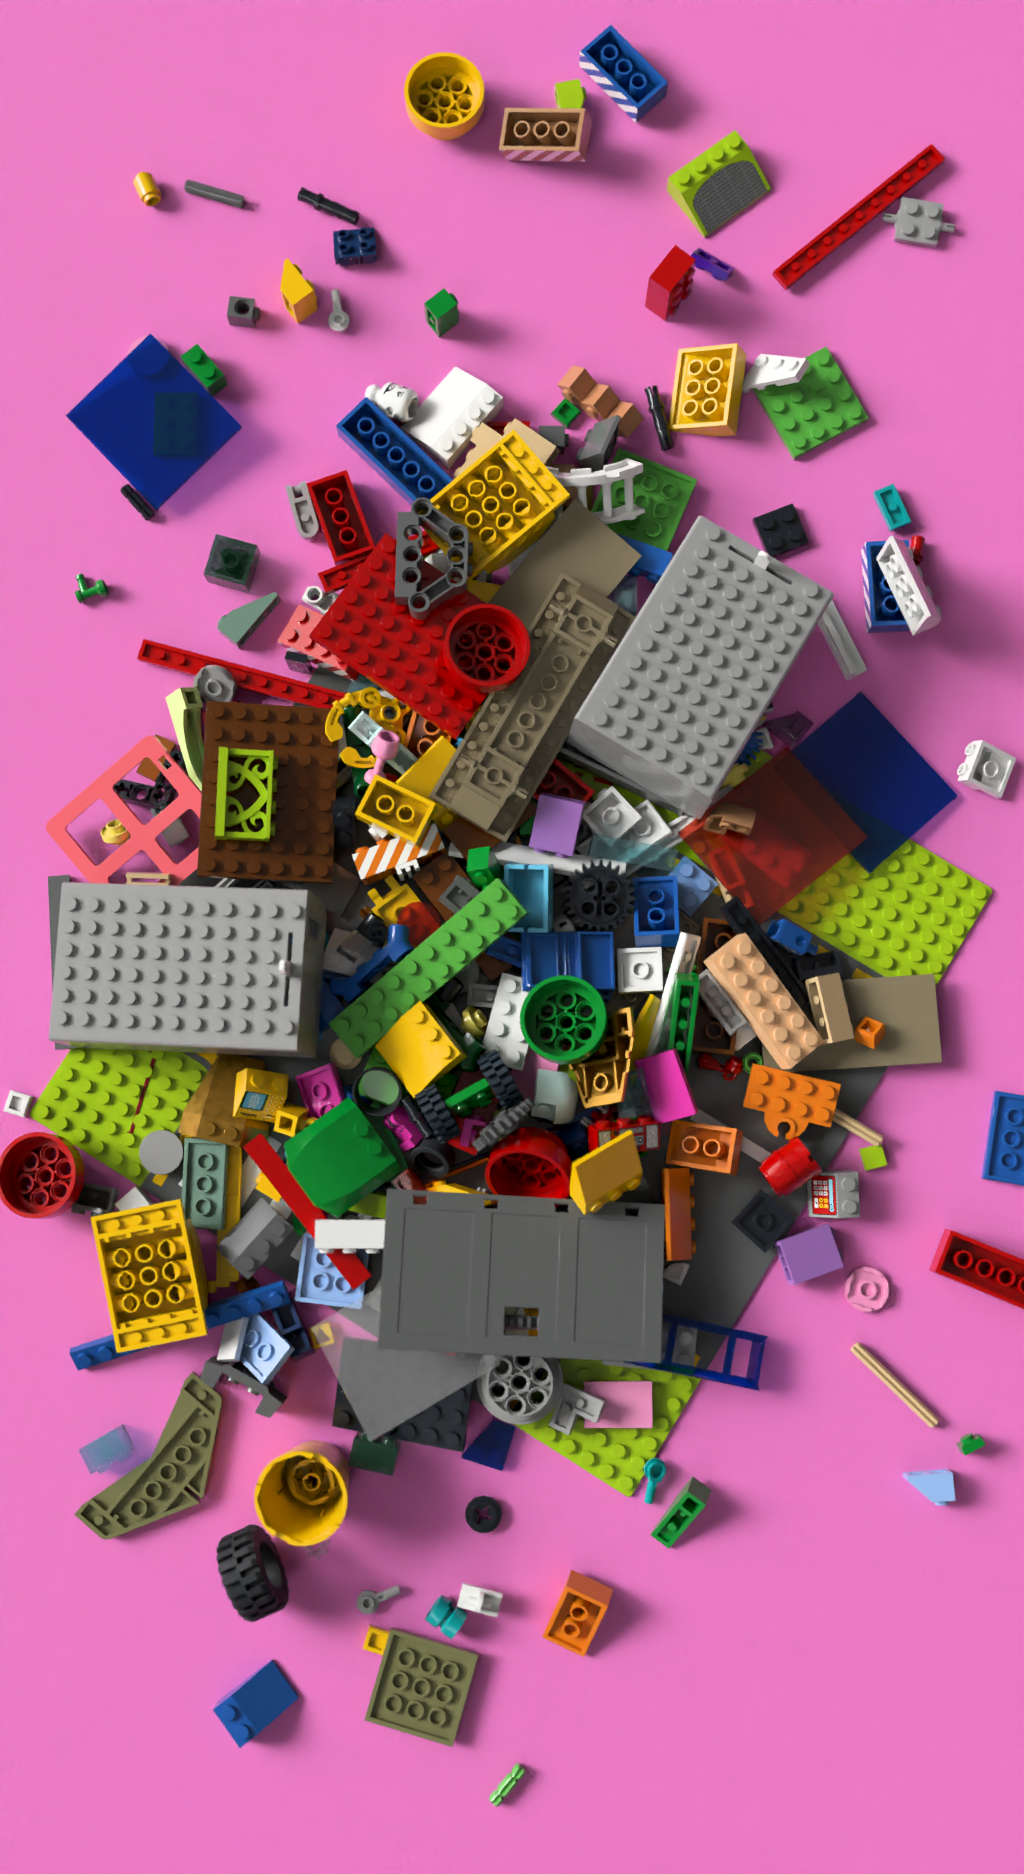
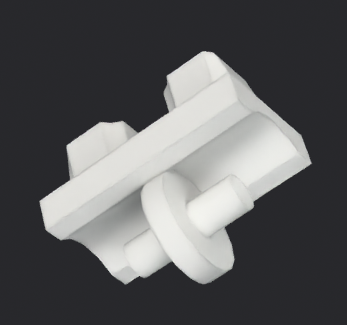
[457,1582,503,1617]

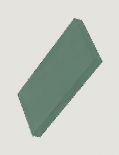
[182,1138,230,1230]

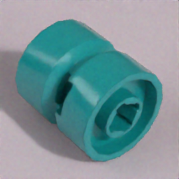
[425,1594,468,1639]

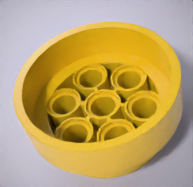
[404,52,485,140]

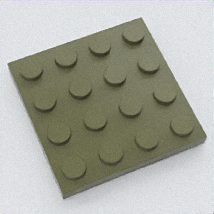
[364,1627,479,1747]

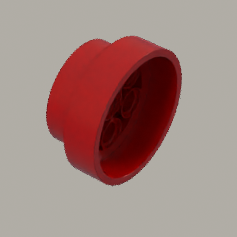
[443,604,530,693]
[485,1127,572,1208]
[0,1132,85,1219]

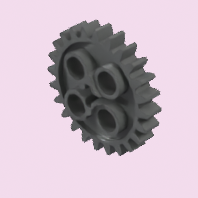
[472,1097,536,1152]

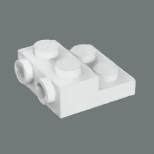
[957,740,1016,798]
[582,786,642,848]

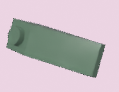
[217,592,281,649]

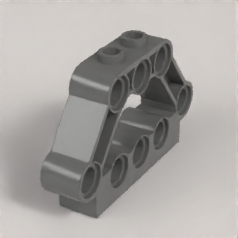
[395,497,473,620]

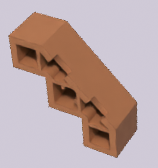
[557,366,644,438]

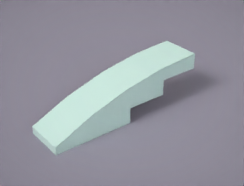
[348,711,418,775]

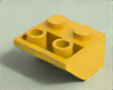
[280,258,318,324]

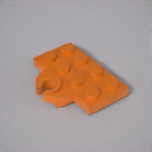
[743,1063,841,1139]

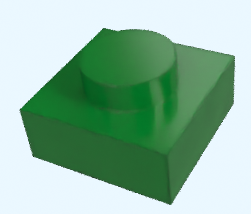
[956,1433,985,1456]

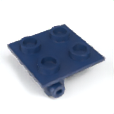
[333,227,378,267]

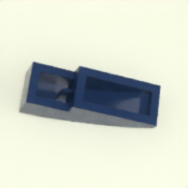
[271,1286,316,1362]

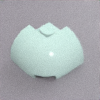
[531,1069,579,1124]

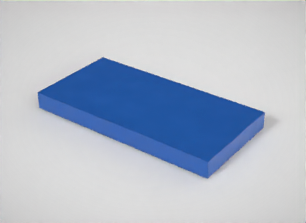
[981,1091,1024,1186]

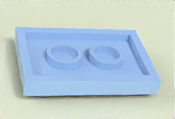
[240,1313,295,1385]

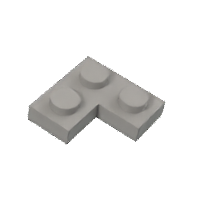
[549,1382,607,1435]

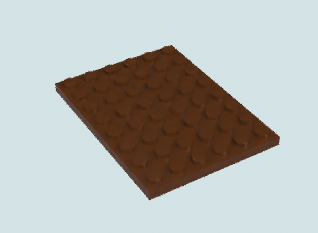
[197,701,340,884]

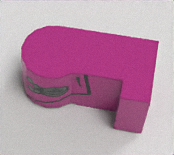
[383,1106,423,1152]

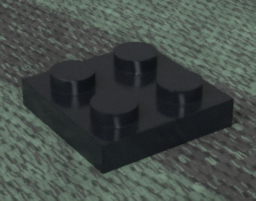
[752,503,809,557]
[731,1189,795,1253]

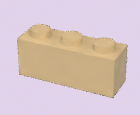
[805,973,854,1046]

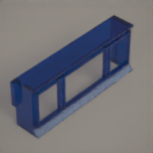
[624,1313,768,1391]

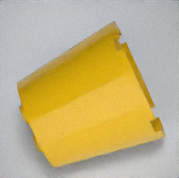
[254,1440,350,1546]

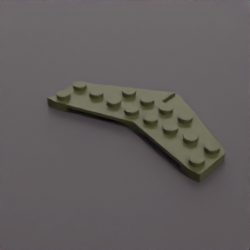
[74,1371,223,1540]

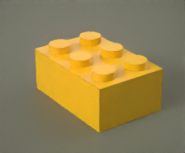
[355,774,437,848]

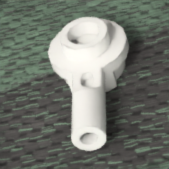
[328,289,349,332]

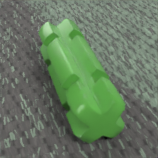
[489,1763,526,1807]

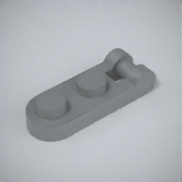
[285,481,319,540]

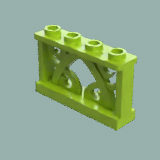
[215,747,278,842]

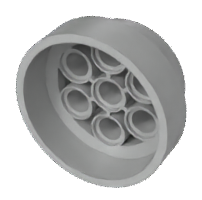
[477,1334,563,1424]

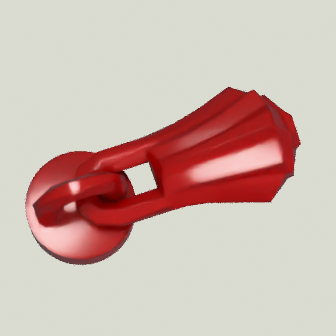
[697,1053,743,1081]

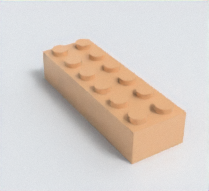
[703,933,824,1069]

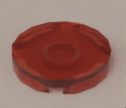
[397,901,441,946]

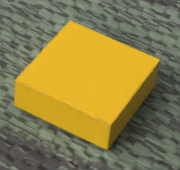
[362,1625,390,1655]

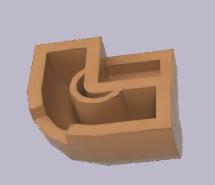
[703,803,756,835]

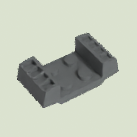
[200,1356,288,1418]

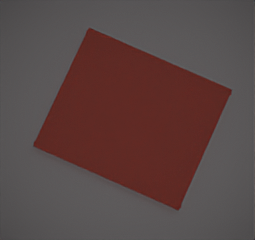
[678,747,868,926]

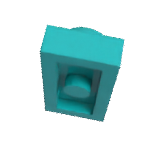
[873,484,911,532]

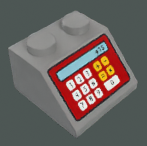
[807,1169,860,1218]

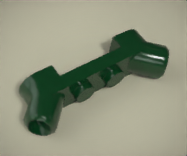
[342,703,374,799]
[425,994,487,1072]

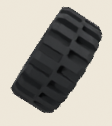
[216,1524,289,1622]

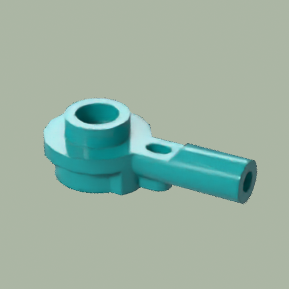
[644,1458,666,1504]

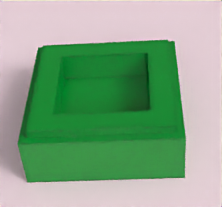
[551,398,581,429]

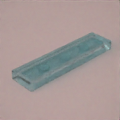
[588,833,678,872]

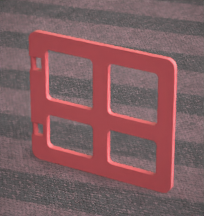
[46,735,202,886]

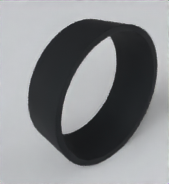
[352,1067,402,1117]

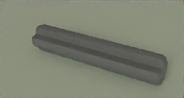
[184,179,245,208]

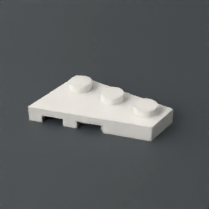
[742,354,810,393]

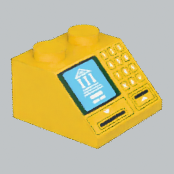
[233,1068,289,1123]

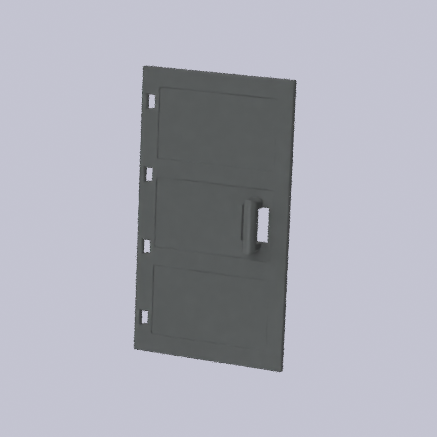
[377,1189,665,1363]

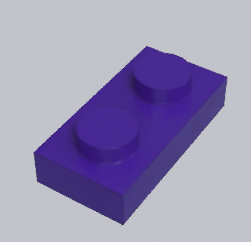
[691,248,735,281]

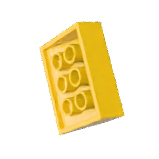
[668,343,747,437]

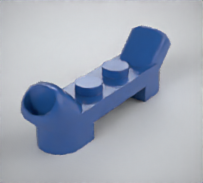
[329,924,415,1005]

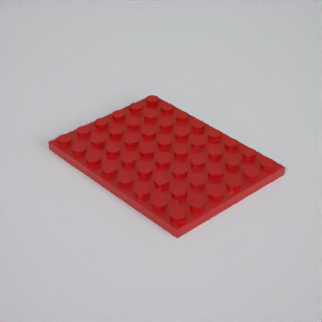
[309,533,509,740]

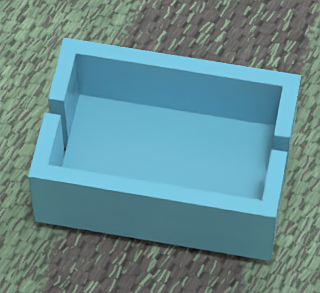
[504,863,553,933]

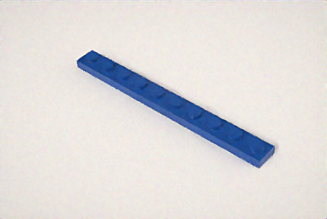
[69,1280,291,1371]

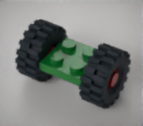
[414,1050,524,1145]

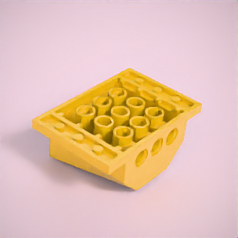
[418,429,570,583]
[91,1198,208,1353]

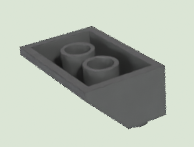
[216,1197,294,1279]

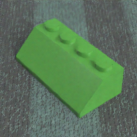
[359,1046,458,1109]

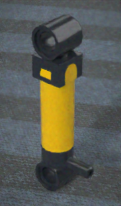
[356,911,465,1004]

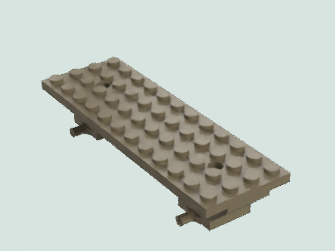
[428,572,636,843]

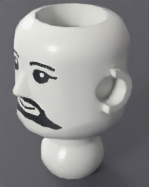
[365,382,419,422]

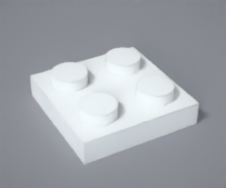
[617,947,664,994]

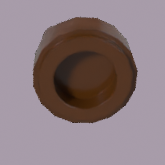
[235,1276,260,1294]

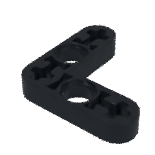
[114,751,186,810]

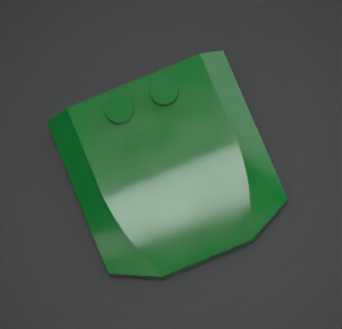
[284,1097,401,1218]

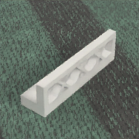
[818,600,867,681]

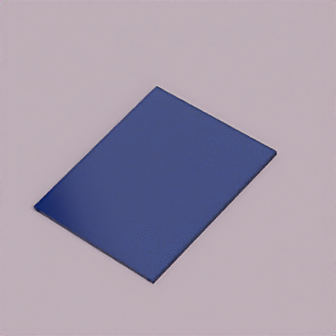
[66,333,242,511]
[772,692,958,874]

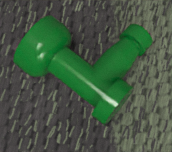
[75,574,109,604]

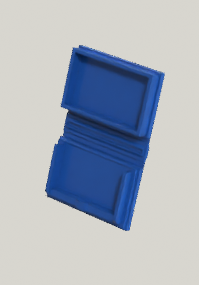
[521,931,615,992]

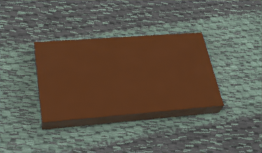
[443,800,537,862]

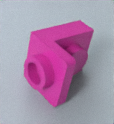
[459,1115,487,1147]

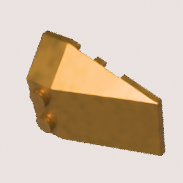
[562,1007,635,1108]
[178,1054,270,1148]

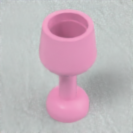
[364,730,400,784]

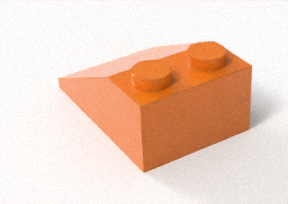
[666,1120,744,1176]
[542,1569,613,1657]

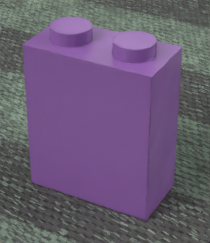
[529,792,586,858]
[774,1224,844,1285]

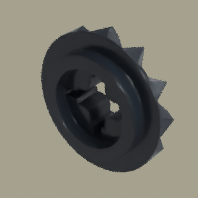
[465,1495,502,1533]

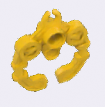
[325,687,411,769]

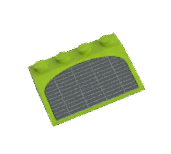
[666,130,771,238]

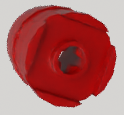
[759,1136,822,1197]

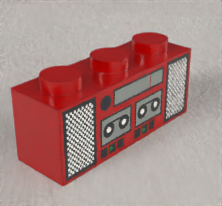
[588,1115,660,1152]

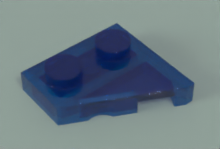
[461,1419,516,1471]

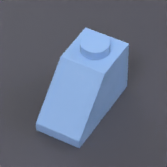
[903,1469,955,1506]

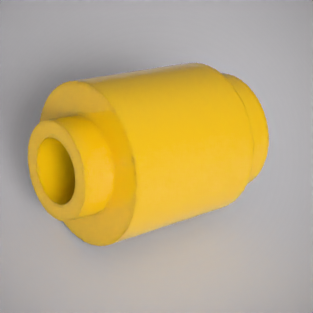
[133,172,161,206]

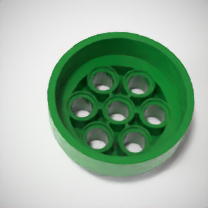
[520,975,609,1065]

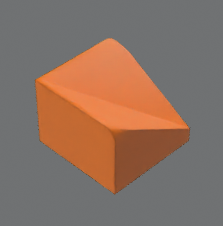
[854,1016,885,1049]

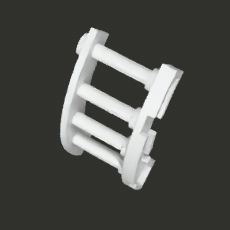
[546,458,645,526]

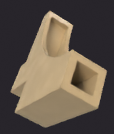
[454,418,560,479]

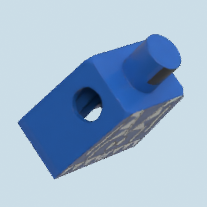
[766,919,819,958]

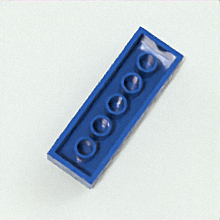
[336,397,453,506]

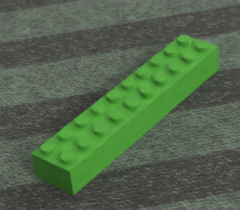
[329,878,530,1058]

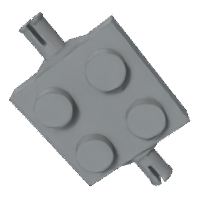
[882,197,955,248]

